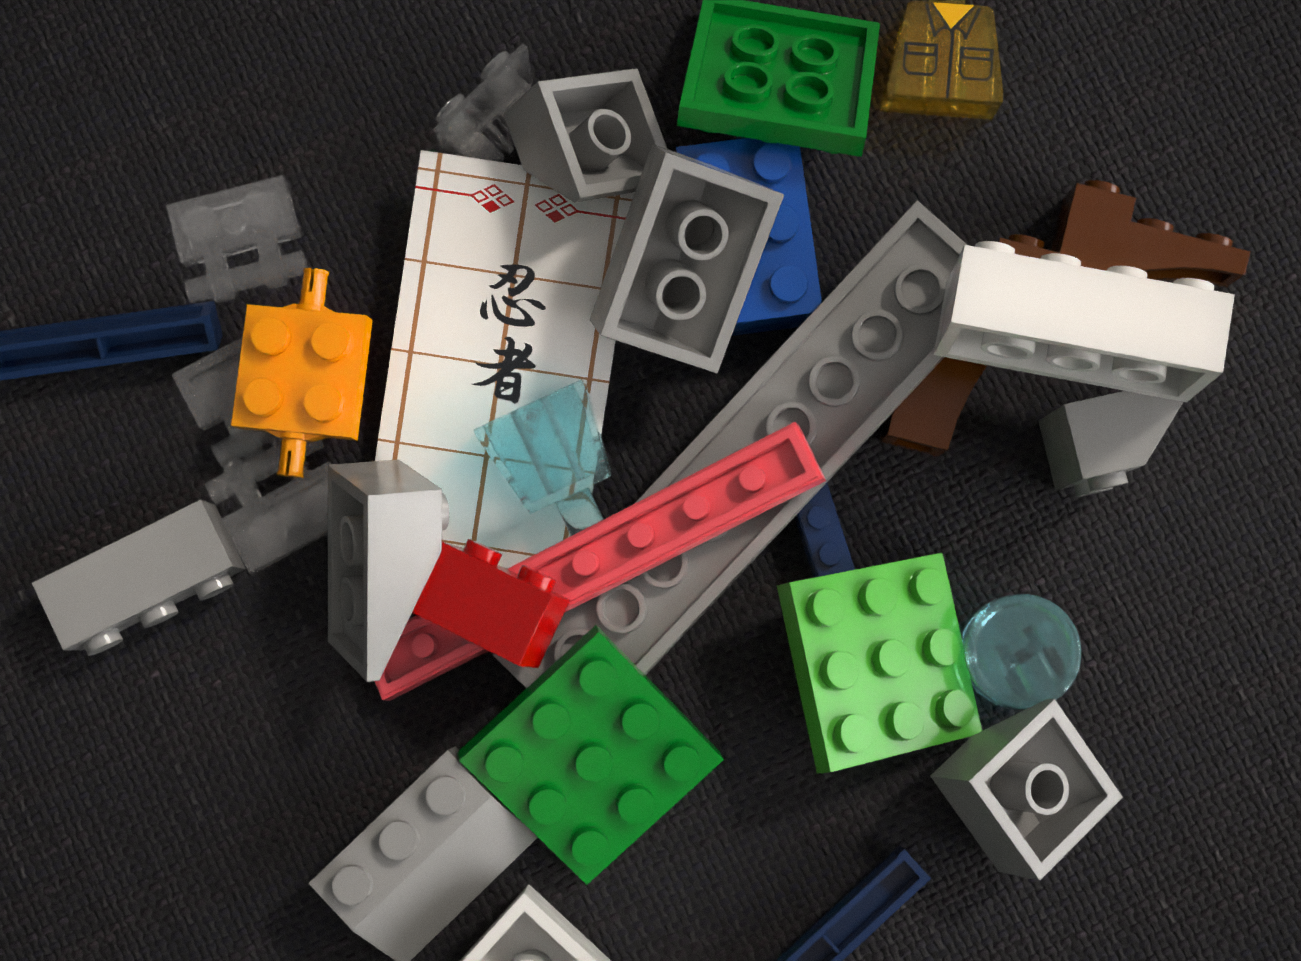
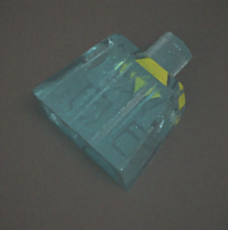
[474,379,612,536]

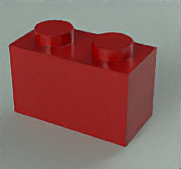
[412,539,570,668]

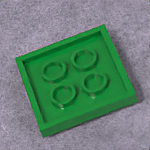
[677,0,880,157]
[458,625,724,885]

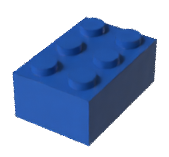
[676,138,822,336]

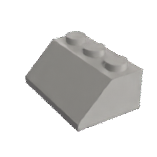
[590,144,784,373]
[308,746,538,961]

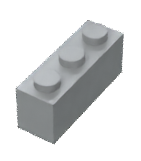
[32,500,246,656]

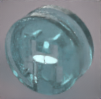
[961,594,1081,709]

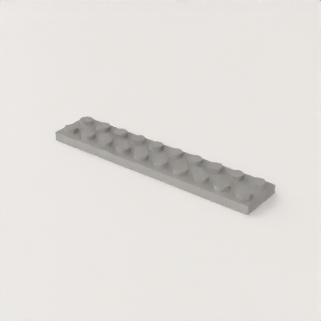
[493,200,967,688]

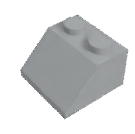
[503,69,667,203]
[1038,391,1183,497]
[930,699,1123,881]

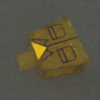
[880,0,1003,120]

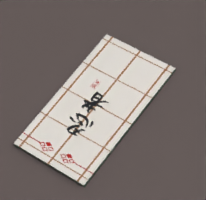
[375,149,635,568]

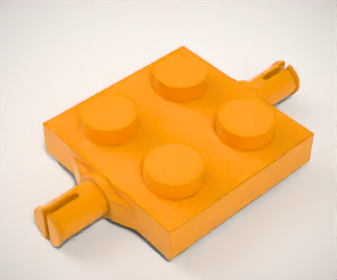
[231,268,373,478]

